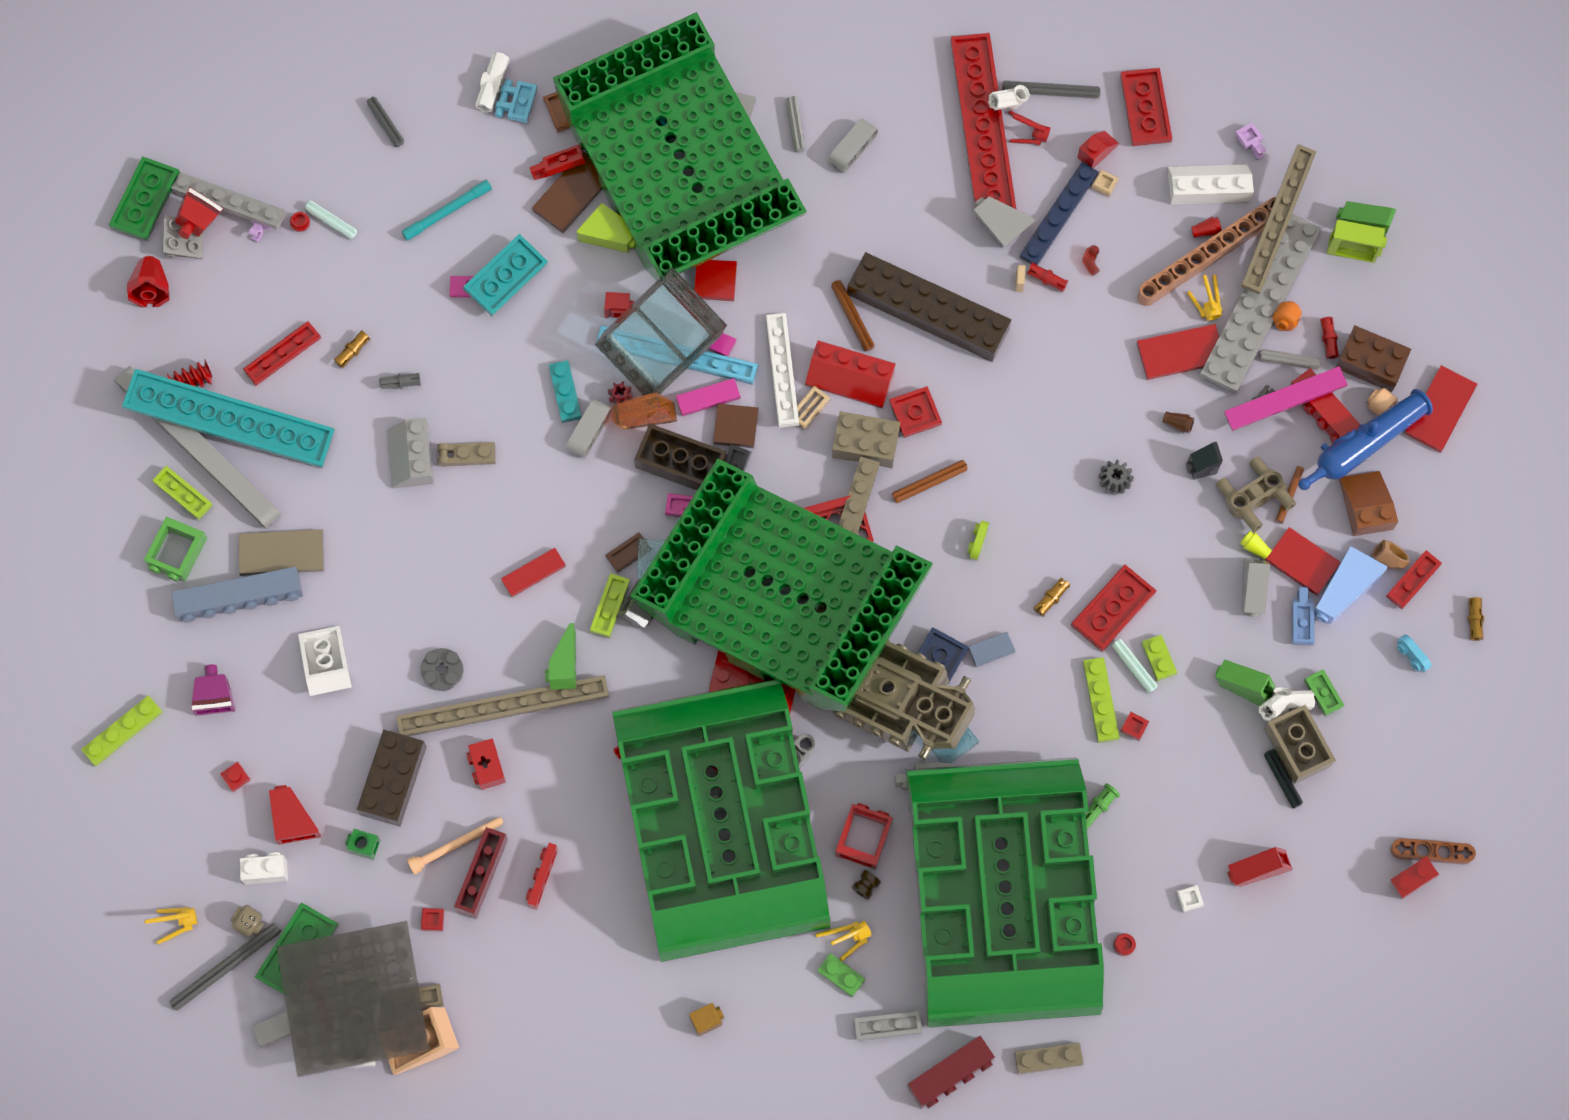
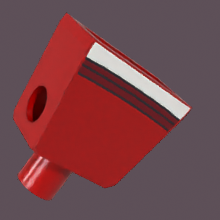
[175,188,223,239]

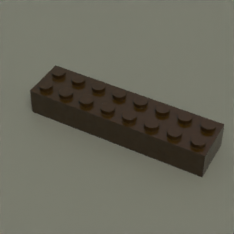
[847,252,1012,362]

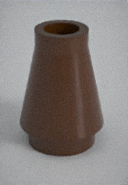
[1162,411,1195,434]

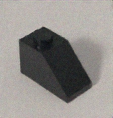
[1186,441,1223,480]

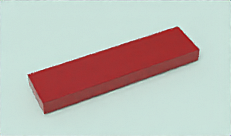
[243,321,321,386]

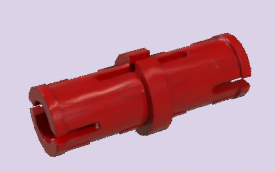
[1027,262,1068,292]
[1320,316,1339,359]

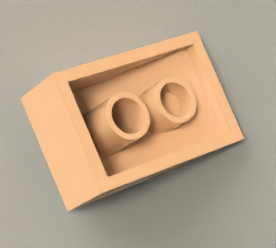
[379,1007,459,1075]

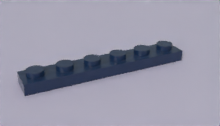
[1019,162,1099,265]

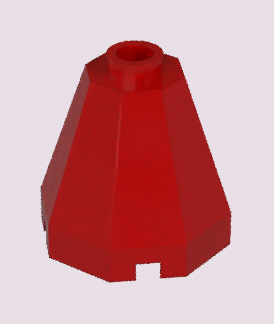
[127,256,170,307]

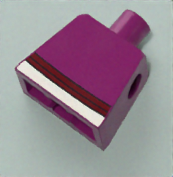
[191,664,236,716]

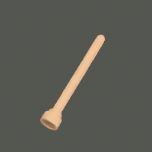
[407,818,503,875]

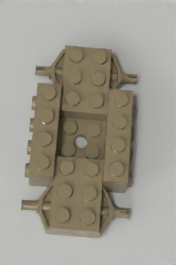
[833,640,975,760]

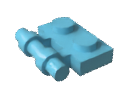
[495,79,538,123]

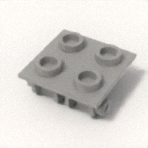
[163,215,203,259]

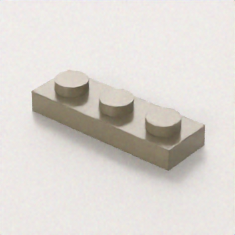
[1014,1043,1083,1075]

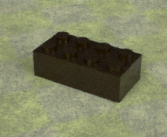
[634,423,727,490]
[356,729,427,827]

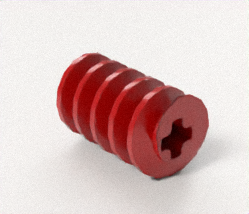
[167,359,213,388]

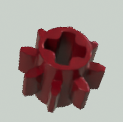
[608,381,633,408]

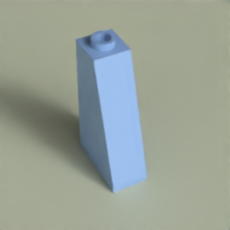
[1314,546,1388,624]

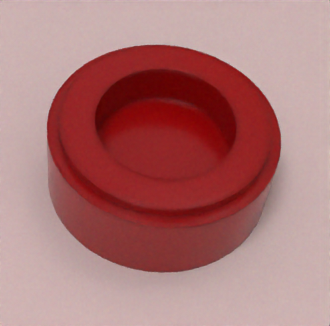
[1113,933,1136,956]

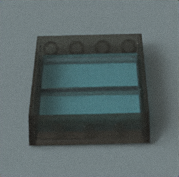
[595,267,727,403]

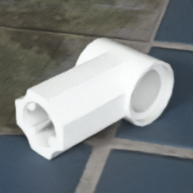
[988,85,1030,110]

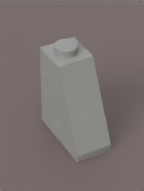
[972,197,1035,248]
[1242,558,1270,617]

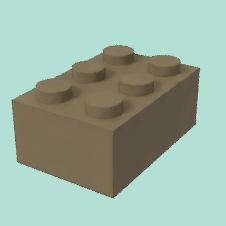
[832,411,901,468]
[1264,704,1336,784]

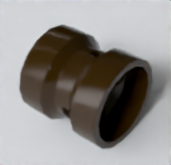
[851,870,881,900]

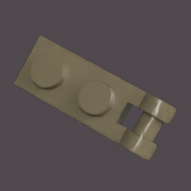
[437,442,496,467]

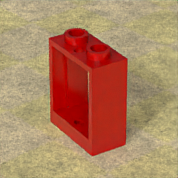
[835,803,893,870]

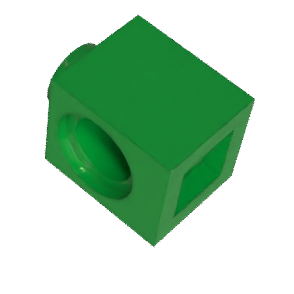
[345,829,381,860]

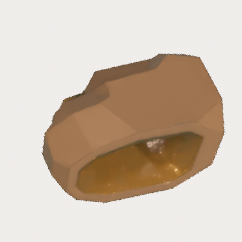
[1372,539,1409,569]

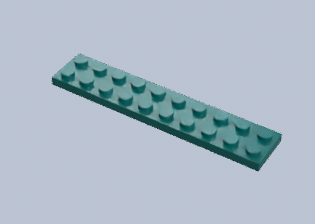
[122,369,335,468]

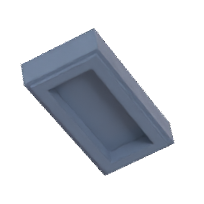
[968,632,1015,667]

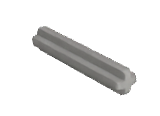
[787,96,805,152]
[1260,349,1320,370]

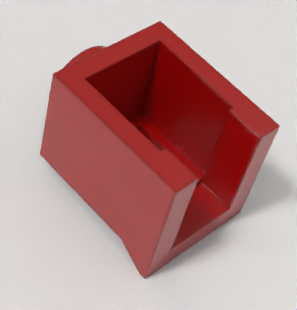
[604,292,634,318]

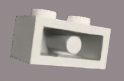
[240,852,288,885]

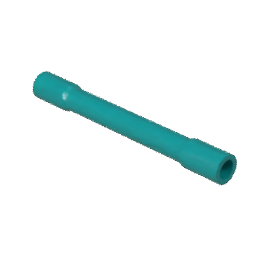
[401,179,492,241]

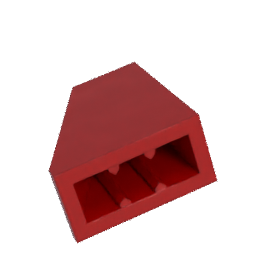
[269,785,321,845]
[1227,847,1293,887]

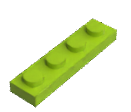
[1083,657,1120,743]
[81,695,163,767]

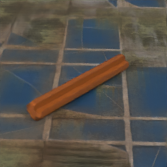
[831,280,875,352]
[892,460,968,503]

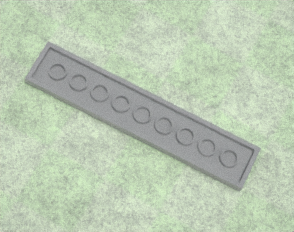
[1199,214,1322,394]

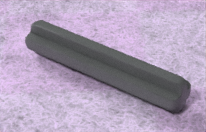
[367,96,404,147]

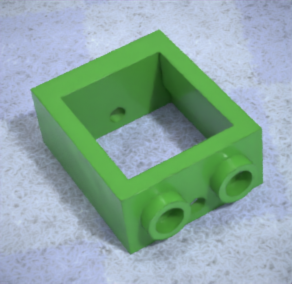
[144,516,207,582]

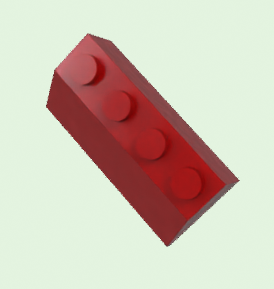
[805,340,896,409]

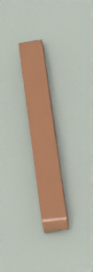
[1137,197,1276,306]

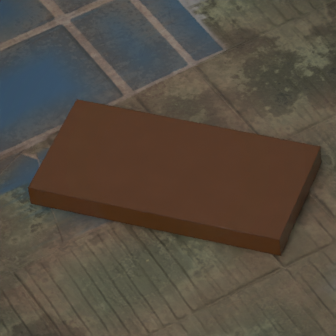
[532,151,602,233]

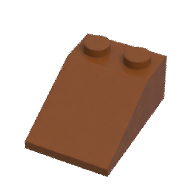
[1339,471,1398,536]

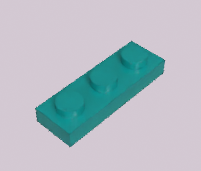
[548,360,582,423]

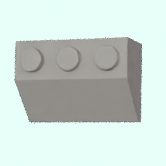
[387,418,434,488]

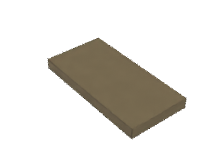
[239,529,324,576]

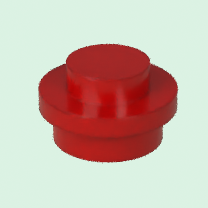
[290,212,310,232]

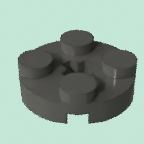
[421,648,464,691]

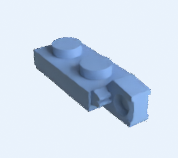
[1292,587,1314,646]

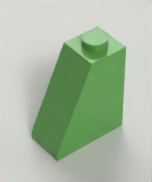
[1336,201,1396,236]
[1215,659,1276,706]

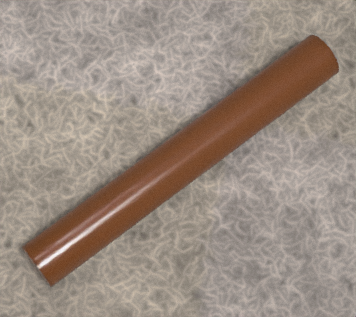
[1275,466,1304,524]

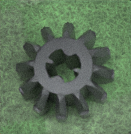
[1098,460,1134,495]

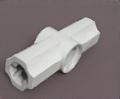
[475,52,509,113]

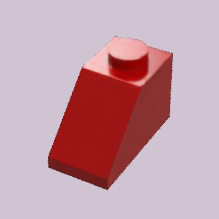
[1077,130,1119,168]

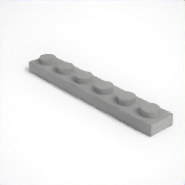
[171,172,287,230]

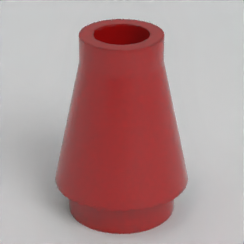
[1191,216,1222,238]

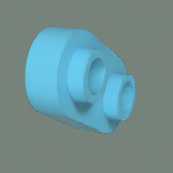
[1397,634,1432,673]

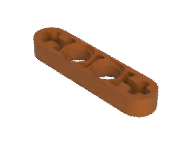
[1390,838,1476,864]

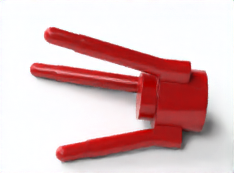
[1009,110,1051,146]

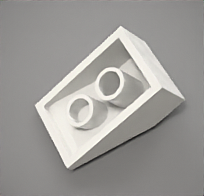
[298,626,352,696]

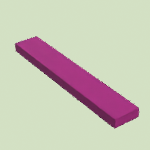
[1224,366,1348,431]

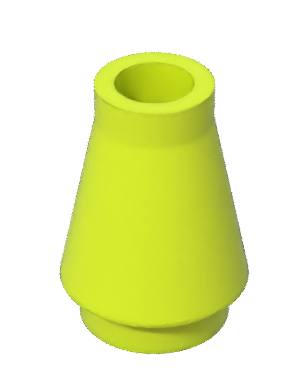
[1240,531,1272,560]

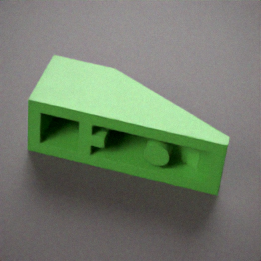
[545,623,576,690]

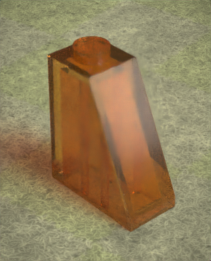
[612,392,677,430]

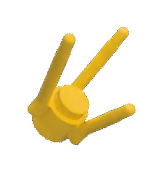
[1187,274,1223,321]
[144,907,198,944]
[815,921,872,961]

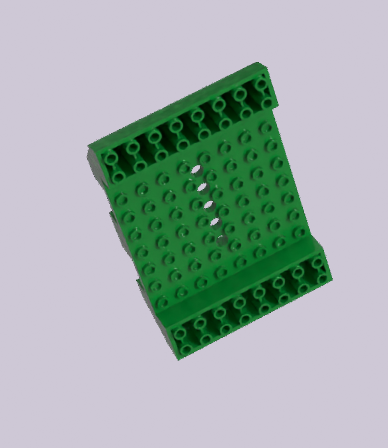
[553,12,807,284]
[630,459,933,712]
[612,679,830,962]
[905,757,1104,1028]

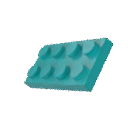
[463,234,548,317]

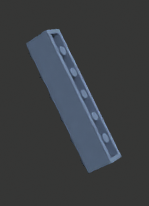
[171,567,303,623]

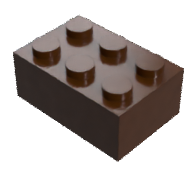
[1336,325,1411,392]

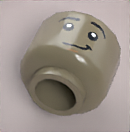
[230,905,264,937]

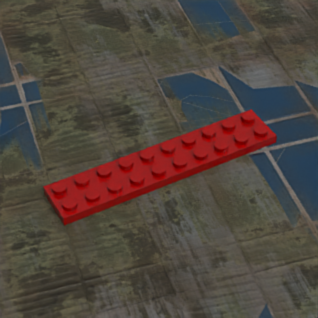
[950,33,1017,219]

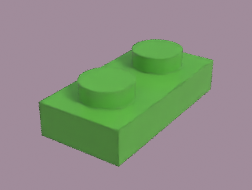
[1304,669,1345,716]
[817,953,865,998]

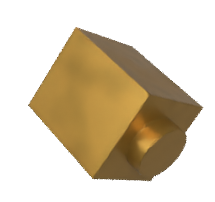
[689,1002,724,1036]

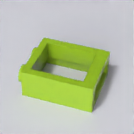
[1327,220,1387,263]

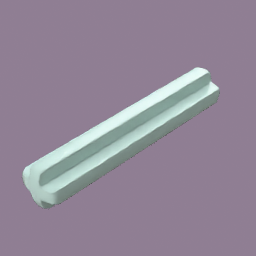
[305,200,357,239]
[1112,639,1157,693]

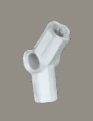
[1259,687,1315,721]

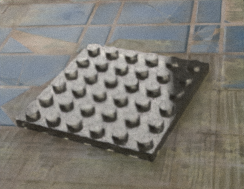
[277,921,430,1078]

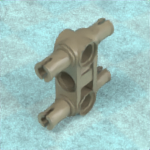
[1216,456,1296,533]

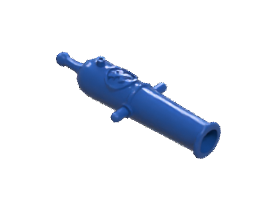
[1298,389,1433,490]

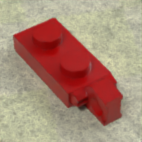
[530,144,586,180]

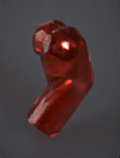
[1082,245,1100,276]

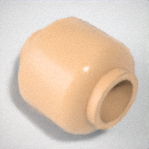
[1367,388,1398,416]

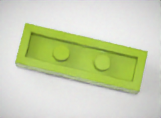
[152,466,213,520]
[590,573,630,639]

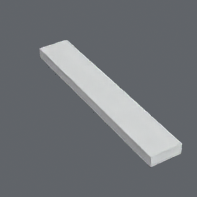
[766,313,799,428]

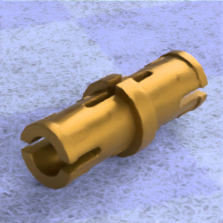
[334,330,370,368]
[1033,578,1070,617]
[1467,597,1485,641]

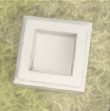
[1176,885,1204,913]

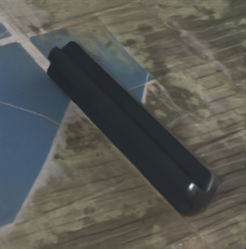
[1264,749,1303,808]

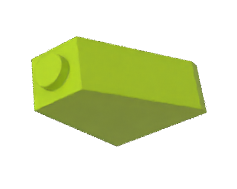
[576,203,635,253]

